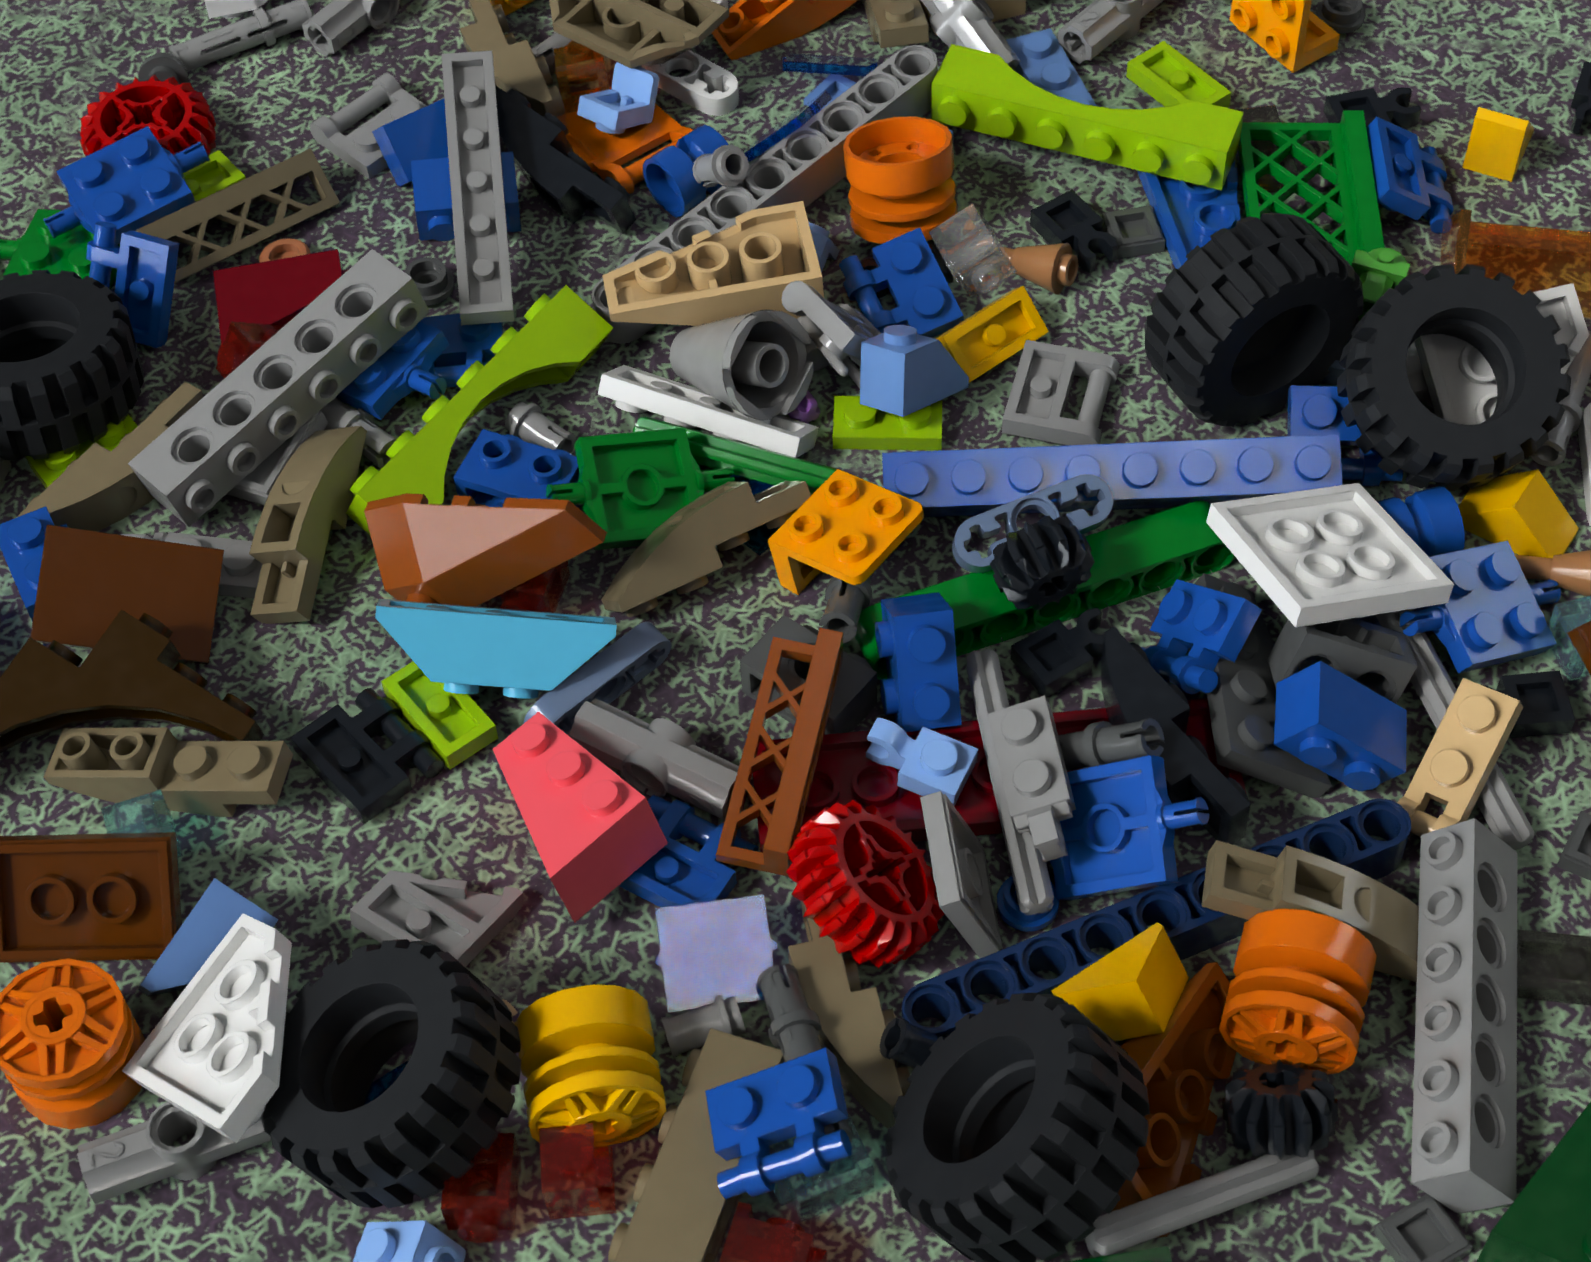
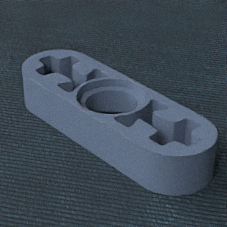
[952,474,1113,573]
[523,621,672,735]

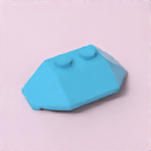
[375,599,617,699]

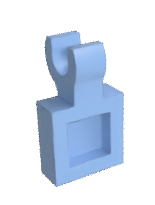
[866,718,978,806]

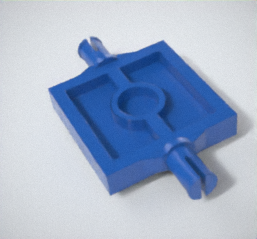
[43,126,210,245]
[336,321,449,420]
[1399,540,1561,674]
[1050,755,1209,901]

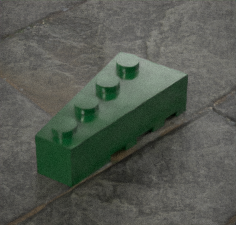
[1477,1102,1591,1262]

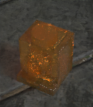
[554,40,611,113]

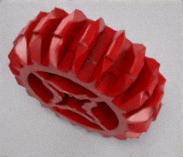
[79,74,216,156]
[786,800,944,968]

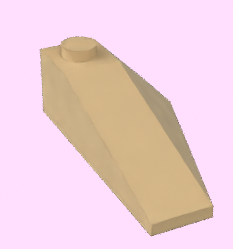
[602,201,824,326]

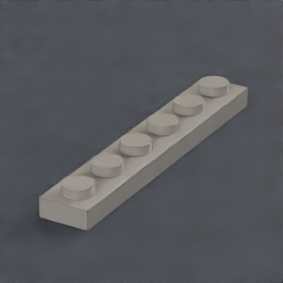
[441,50,515,325]

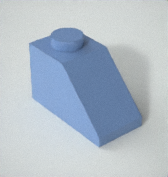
[860,325,969,417]
[138,878,278,997]

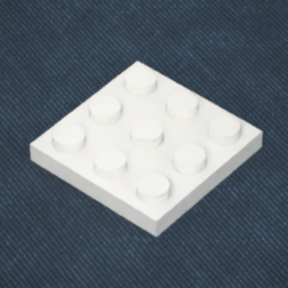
[1206,483,1454,628]

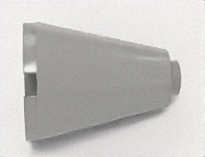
[670,309,813,420]

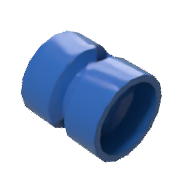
[643,125,729,217]
[1377,486,1465,557]

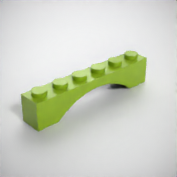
[931,44,1244,191]
[346,285,613,535]

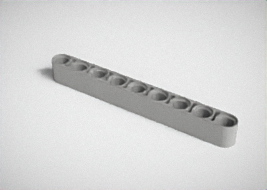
[591,45,938,344]

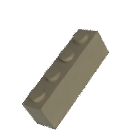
[608,1028,785,1262]

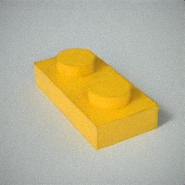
[935,285,1049,383]

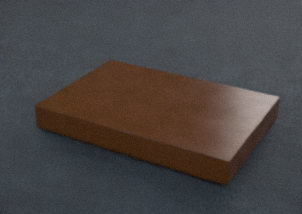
[30,525,224,664]
[0,832,182,963]

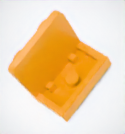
[1229,0,1340,73]
[768,469,924,595]

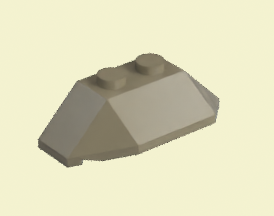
[549,0,729,68]

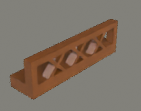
[716,628,843,877]

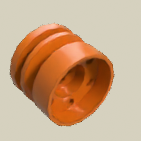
[843,117,958,244]
[1219,909,1377,1075]
[0,958,146,1129]

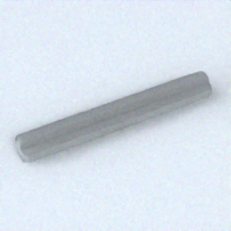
[1085,1150,1319,1257]

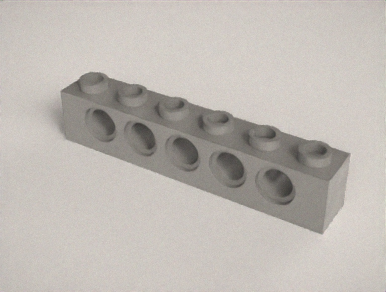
[128,249,430,527]
[1411,818,1518,1213]

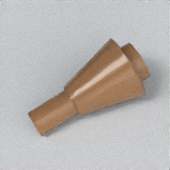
[981,243,1078,295]
[1515,550,1591,598]

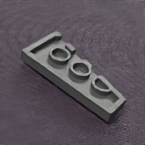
[1194,573,1332,798]

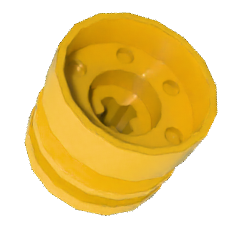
[514,985,667,1150]

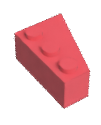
[492,711,668,923]

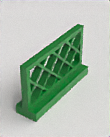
[1238,110,1385,265]

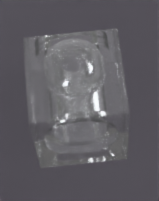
[929,203,1017,299]

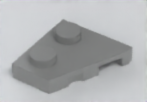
[350,870,523,967]

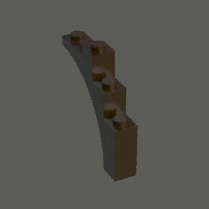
[0,610,264,753]

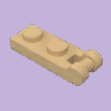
[1397,678,1523,837]

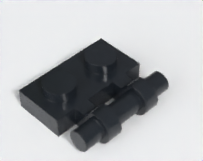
[290,688,445,824]

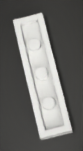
[598,365,819,458]

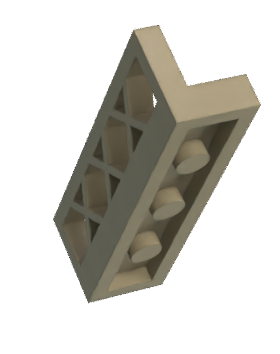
[136,148,340,284]

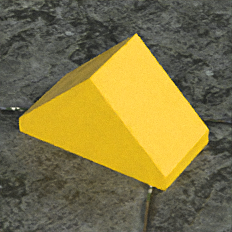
[1462,107,1535,182]
[1458,469,1579,558]
[1051,922,1189,1041]

